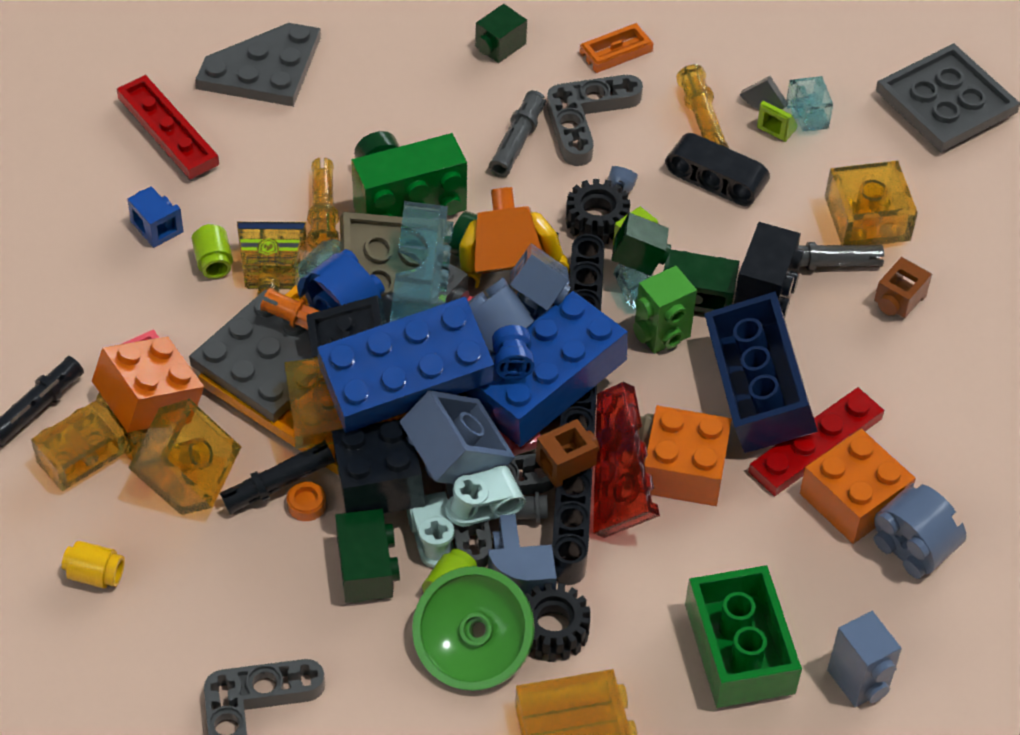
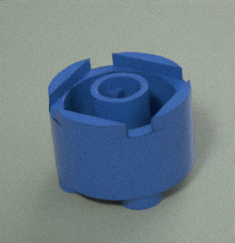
[297,249,385,311]

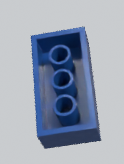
[466,291,628,447]
[317,296,494,433]

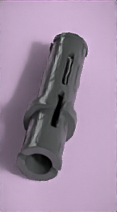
[489,90,546,177]
[798,242,884,270]

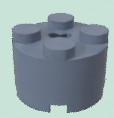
[468,277,534,355]
[873,483,966,579]

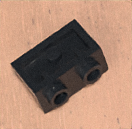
[306,295,386,361]

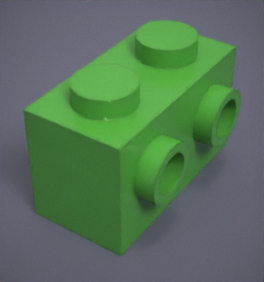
[633,266,697,354]

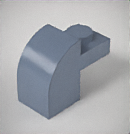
[488,514,557,596]

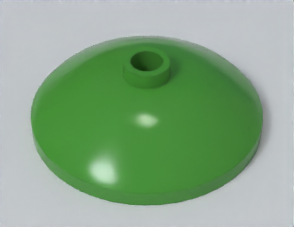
[412,566,535,691]

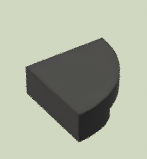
[740,76,788,110]

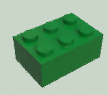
[351,133,467,220]
[685,565,802,708]

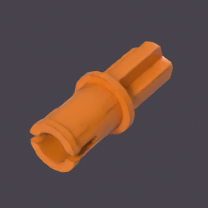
[260,288,319,330]

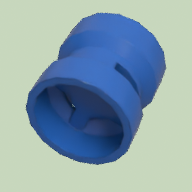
[492,325,534,380]

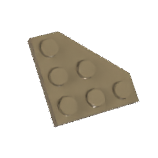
[340,212,449,298]

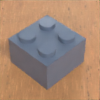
[400,390,515,484]

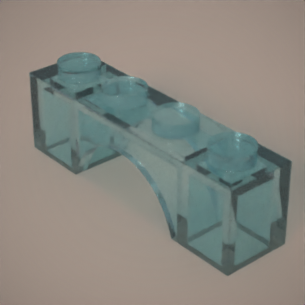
[390,201,453,322]

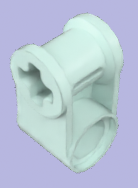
[445,466,526,527]
[407,491,455,568]

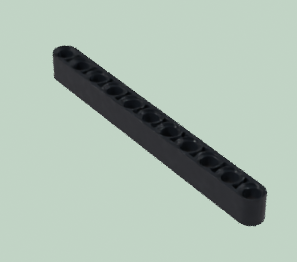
[552,234,605,585]

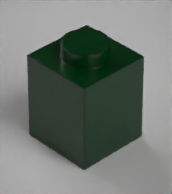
[475,3,527,63]
[611,212,671,276]

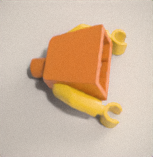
[459,187,570,288]

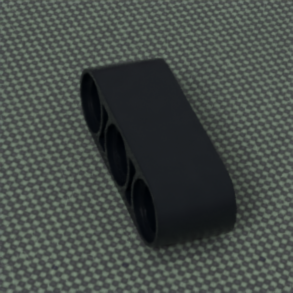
[665,133,770,206]

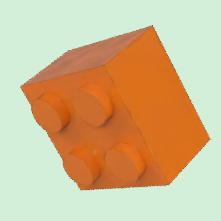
[92,336,204,433]
[641,405,732,506]
[799,428,916,544]

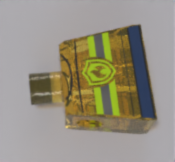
[237,222,308,295]

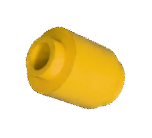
[61,540,125,588]

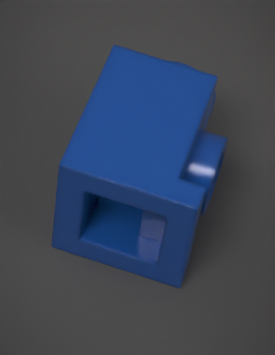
[127,186,184,248]

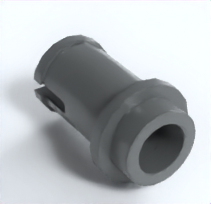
[515,492,548,523]

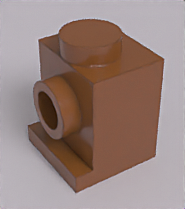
[874,256,932,318]
[536,419,599,488]

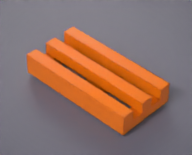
[579,23,654,73]

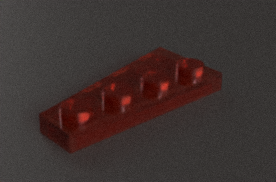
[593,382,660,538]

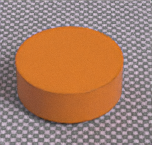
[287,482,326,521]

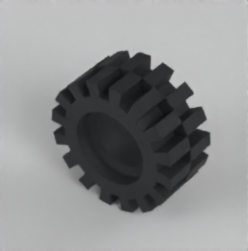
[566,179,630,244]
[525,583,591,662]

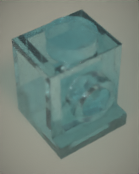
[786,76,833,132]

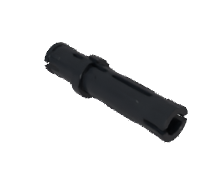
[0,356,84,447]
[219,440,336,515]

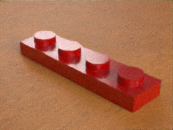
[116,75,219,179]
[748,387,885,497]

